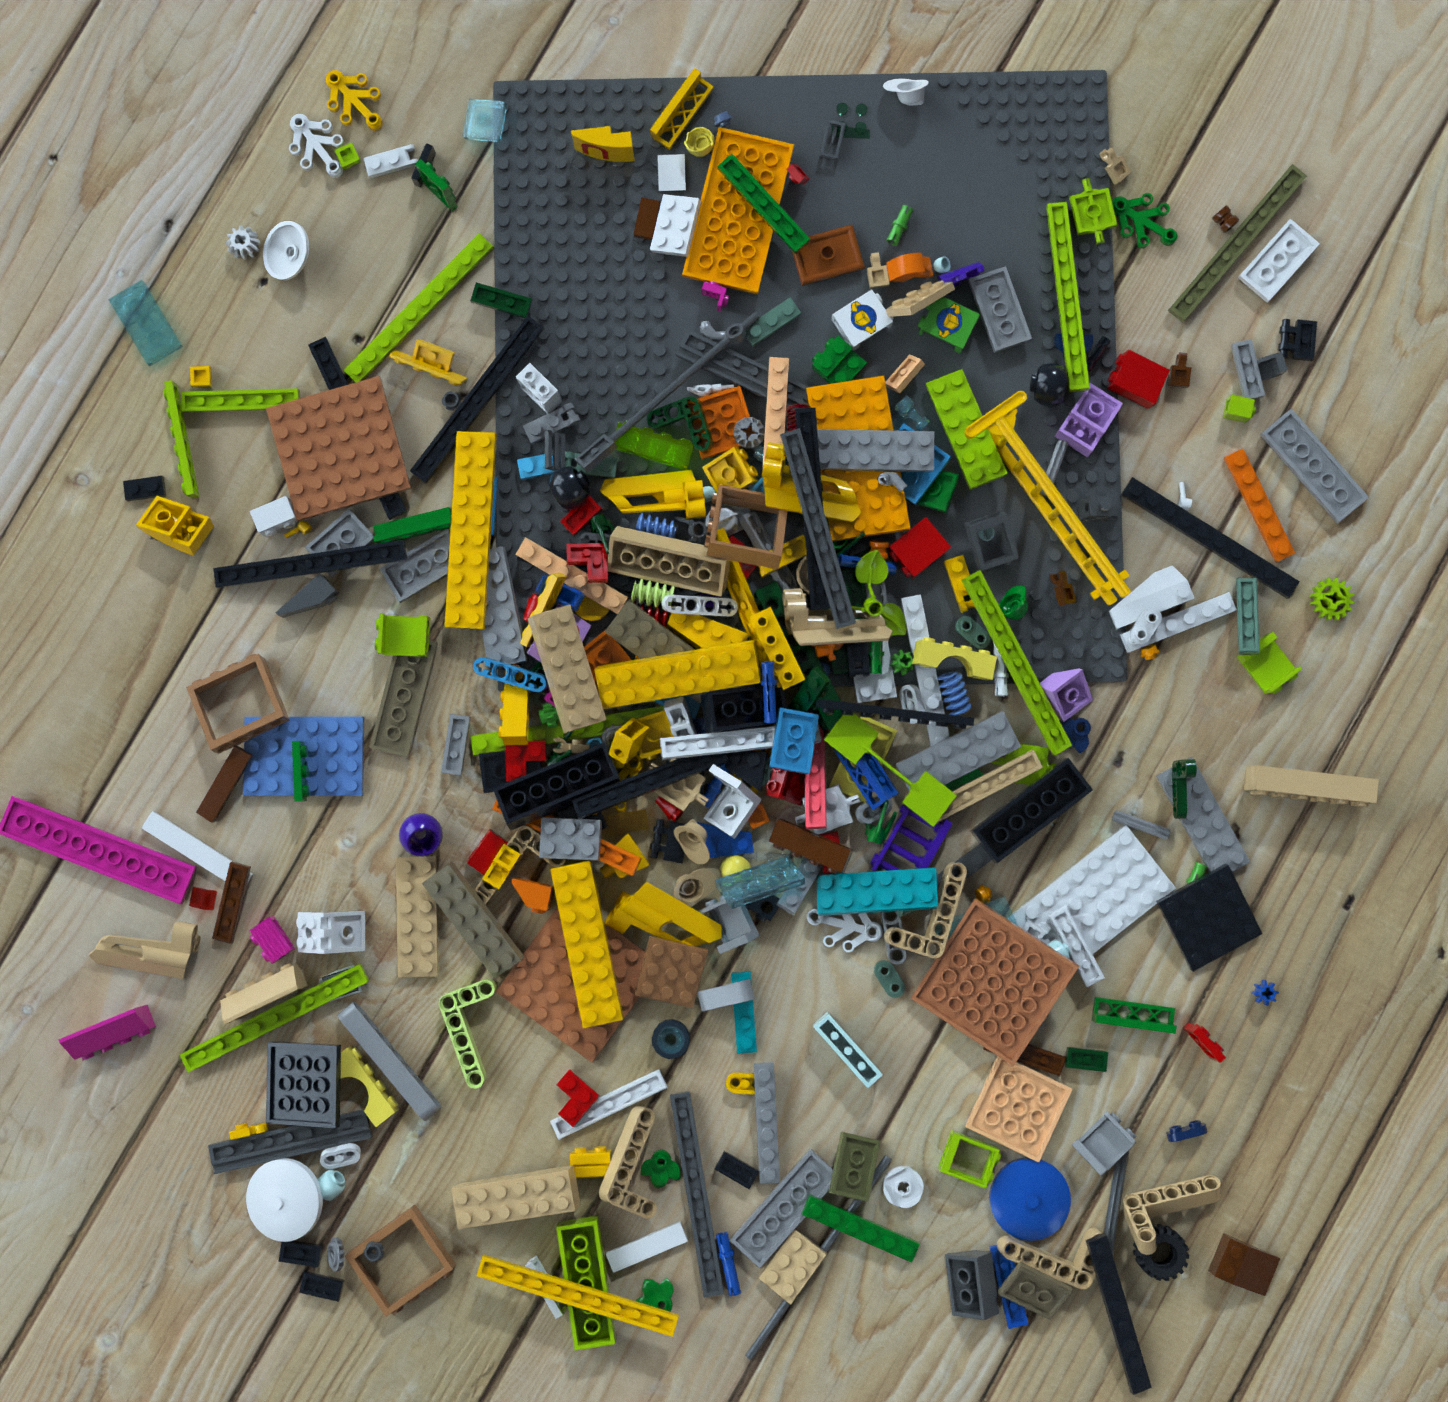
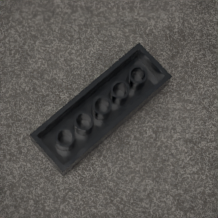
[493,742,620,831]
[970,758,1093,863]

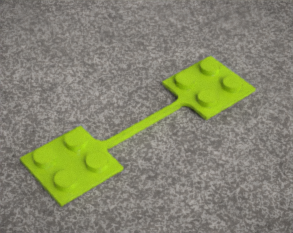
[824,713,957,827]

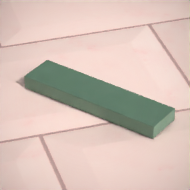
[1236,578,1260,655]

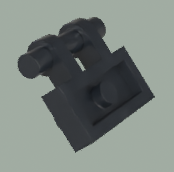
[1278,319,1317,361]
[649,818,685,864]

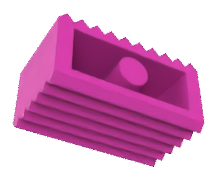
[250,916,295,964]

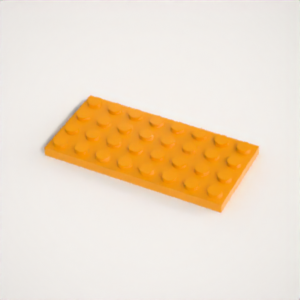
[682,127,794,295]
[806,376,910,542]

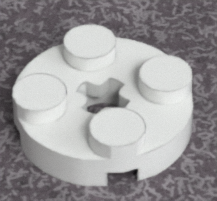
[883,1166,924,1208]

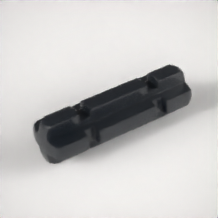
[1086,336,1111,372]

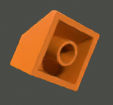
[511,878,555,914]

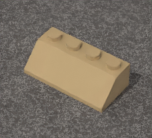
[220,963,308,1024]

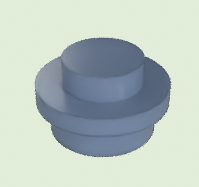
[714,111,732,128]

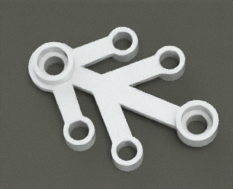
[289,114,344,178]
[807,909,883,952]

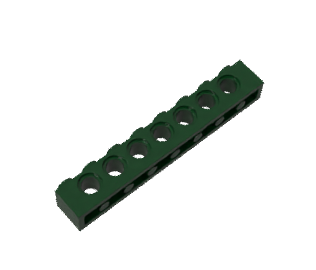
[754,581,842,733]

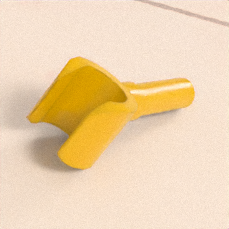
[284,521,312,538]

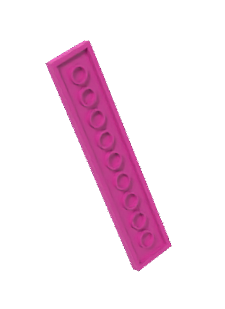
[0,796,197,904]

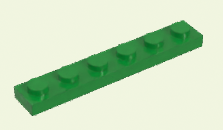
[717,154,810,254]
[801,1194,920,1263]

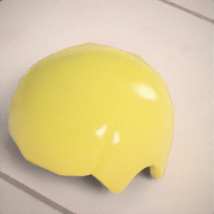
[684,127,714,157]
[720,855,752,886]

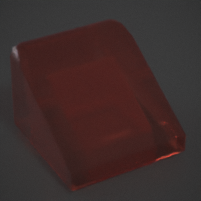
[189,887,217,910]

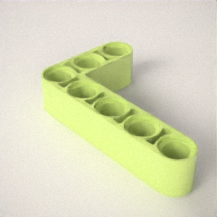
[439,978,497,1089]

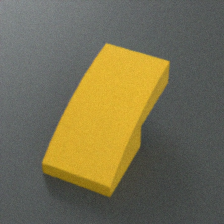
[482,844,521,890]

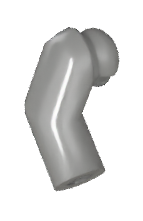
[700,321,726,341]
[878,472,908,492]

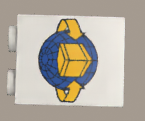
[831,289,894,351]

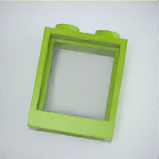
[938,1130,1001,1189]

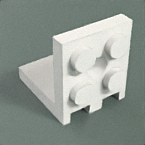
[704,764,762,839]
[296,911,365,954]

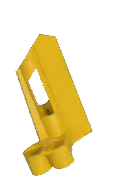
[762,442,861,523]
[600,470,706,519]
[605,882,722,947]

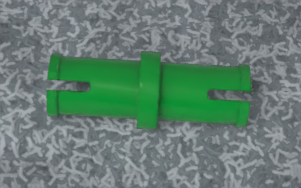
[869,641,884,674]

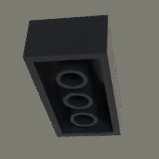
[700,685,787,733]

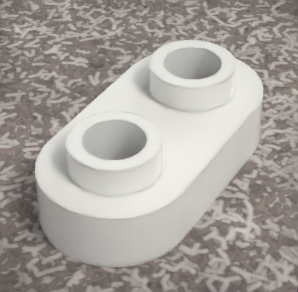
[1129,608,1162,645]
[899,684,925,724]
[320,1143,361,1169]

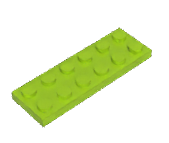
[925,369,1008,490]

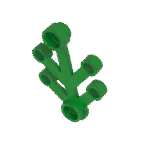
[1112,193,1178,249]

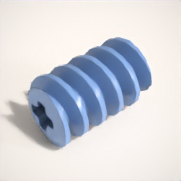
[635,513,678,539]
[937,672,971,715]

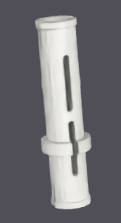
[993,642,1009,696]

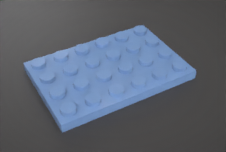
[243,717,364,796]

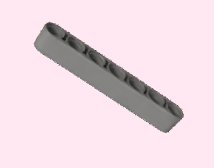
[338,1001,441,1121]

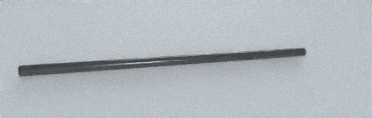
[745,1155,892,1360]

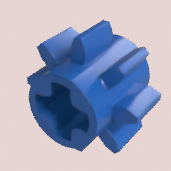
[1251,980,1279,1006]

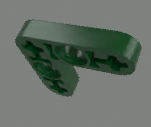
[646,396,713,452]
[1172,759,1197,819]

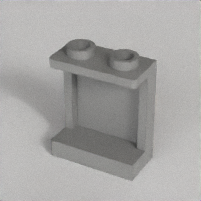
[700,892,760,954]
[1072,1111,1136,1176]

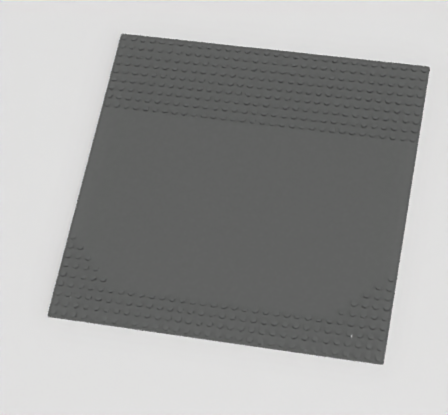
[493,70,1127,692]

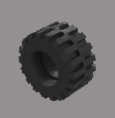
[1133,1224,1189,1281]

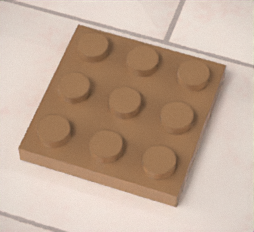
[634,936,708,1008]

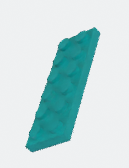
[817,868,939,916]

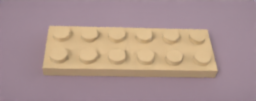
[396,856,439,977]

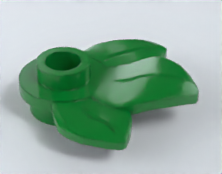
[641,1150,681,1189]
[636,1278,674,1312]

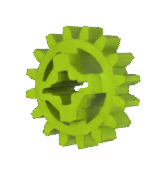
[1309,578,1355,621]

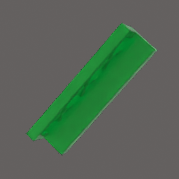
[373,507,452,544]
[1092,997,1177,1034]

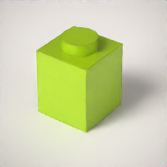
[1222,394,1256,423]

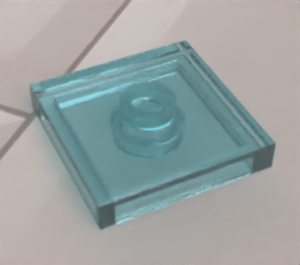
[462,99,507,142]

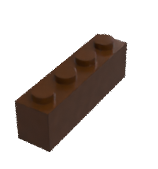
[769,819,854,874]

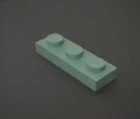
[745,297,801,347]

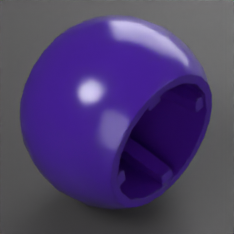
[399,813,443,857]

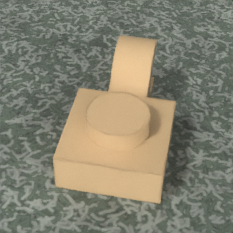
[1099,147,1131,184]
[867,252,889,289]
[553,737,590,753]

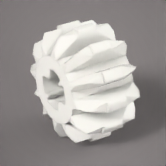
[225,225,260,260]

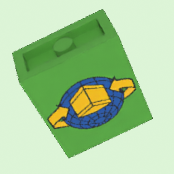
[918,297,980,354]

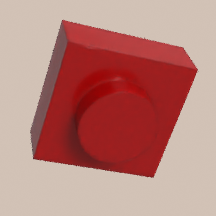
[786,164,810,185]

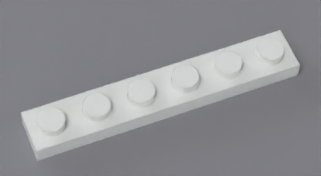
[1120,592,1237,653]

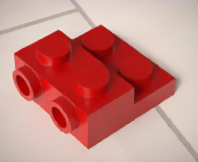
[766,768,805,806]

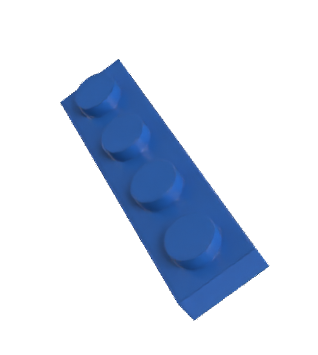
[989,1244,1029,1329]

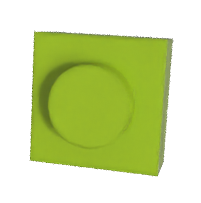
[334,143,361,170]

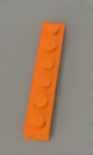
[1224,449,1295,563]

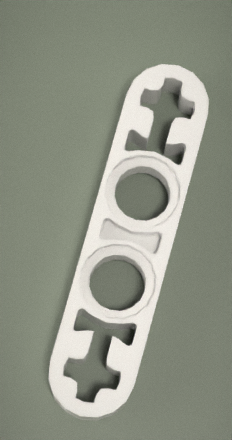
[662,595,738,616]

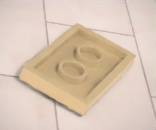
[885,281,955,317]
[759,1228,827,1305]

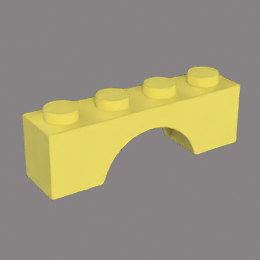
[912,637,997,681]
[341,1045,399,1127]

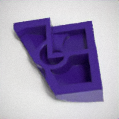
[937,262,985,287]

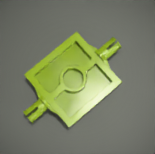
[1069,178,1117,245]
[992,744,1057,785]

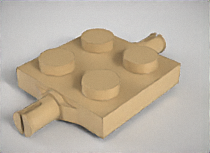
[648,758,709,812]

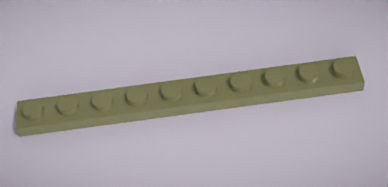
[1168,164,1307,323]

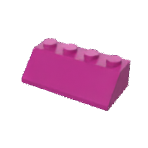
[58,1005,156,1061]

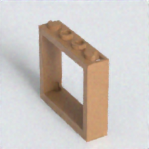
[704,484,787,569]
[186,654,290,754]
[345,1205,456,1317]

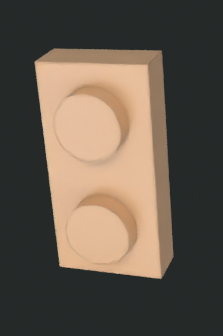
[885,354,925,394]

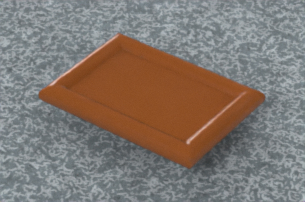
[792,224,865,286]

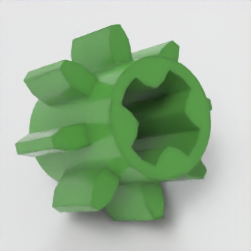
[889,650,914,676]
[539,703,560,728]

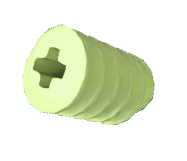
[631,579,675,609]

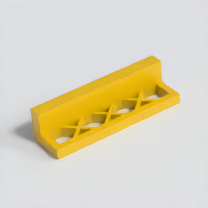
[650,68,714,150]

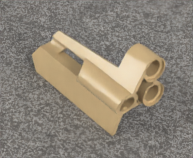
[782,588,893,646]
[89,921,201,979]

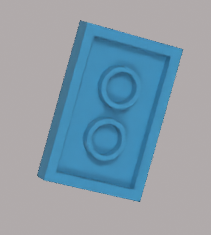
[769,708,819,775]

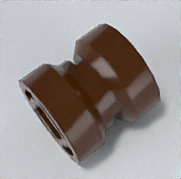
[1212,205,1239,233]

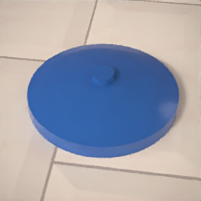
[989,1157,1071,1241]

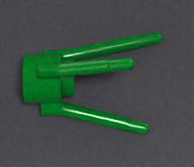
[865,800,897,844]

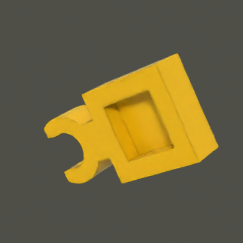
[229,1122,268,1140]

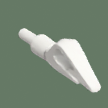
[687,383,734,397]

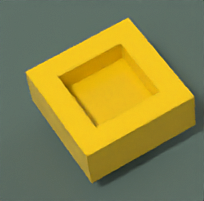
[190,366,212,388]

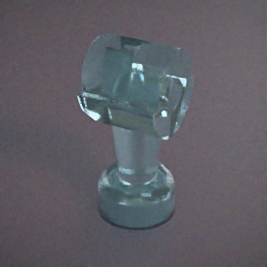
[894,396,931,431]

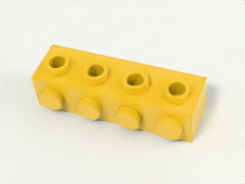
[747,607,805,690]

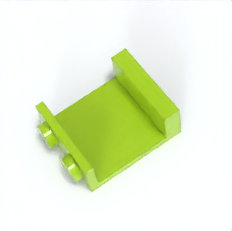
[375,613,431,657]
[1237,632,1302,695]

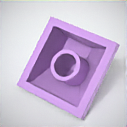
[1040,669,1093,722]

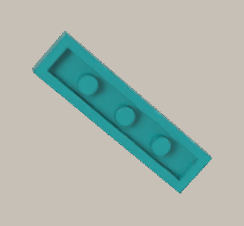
[731,971,757,1054]

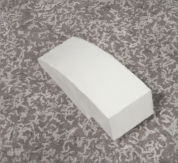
[664,696,697,737]

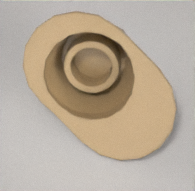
[674,819,710,864]
[673,869,717,907]

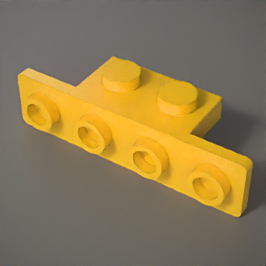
[389,339,467,386]

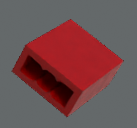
[1107,349,1170,409]
[888,517,951,580]

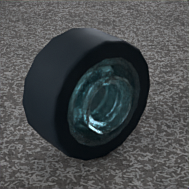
[652,1019,690,1059]

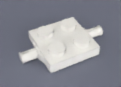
[795,784,861,834]

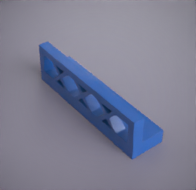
[831,746,899,810]

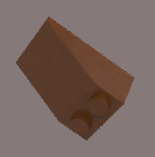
[1208,1233,1280,1296]

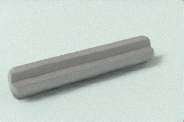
[1040,440,1068,496]
[1112,811,1170,839]

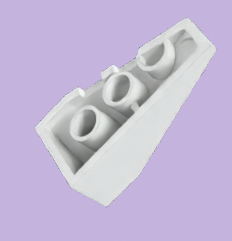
[1109,566,1194,629]

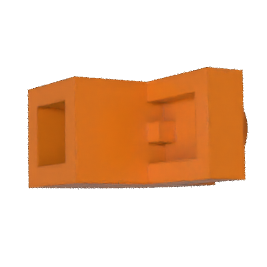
[886,253,933,283]

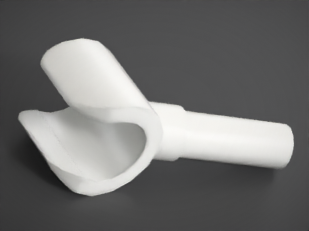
[1178,482,1192,510]

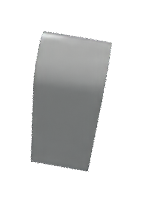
[881,911,907,965]
[697,979,755,1012]

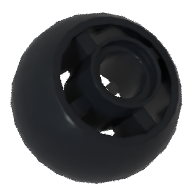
[1030,363,1067,407]
[548,466,590,510]

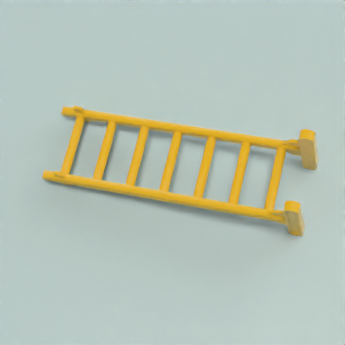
[964,391,1131,606]

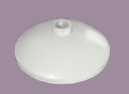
[263,221,309,280]

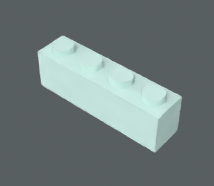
[813,1012,883,1088]

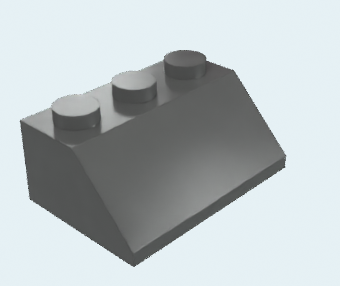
[945,1250,999,1320]

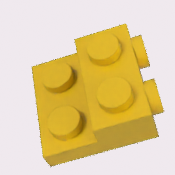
[702,447,758,494]
[636,710,673,761]

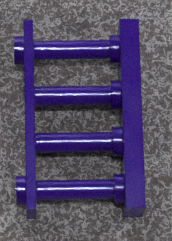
[870,804,953,871]

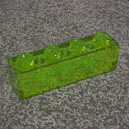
[615,421,694,470]

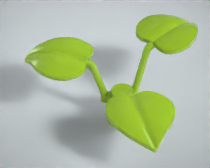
[823,550,907,636]

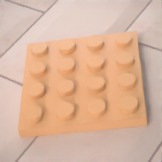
[965,1056,1073,1162]

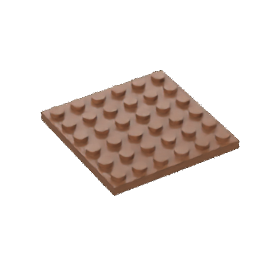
[266,376,412,521]
[911,898,1079,1066]
[496,906,645,1063]

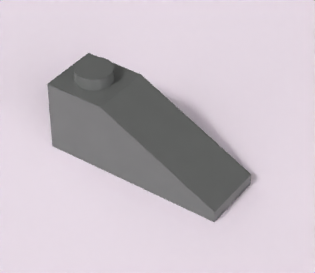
[275,573,339,618]

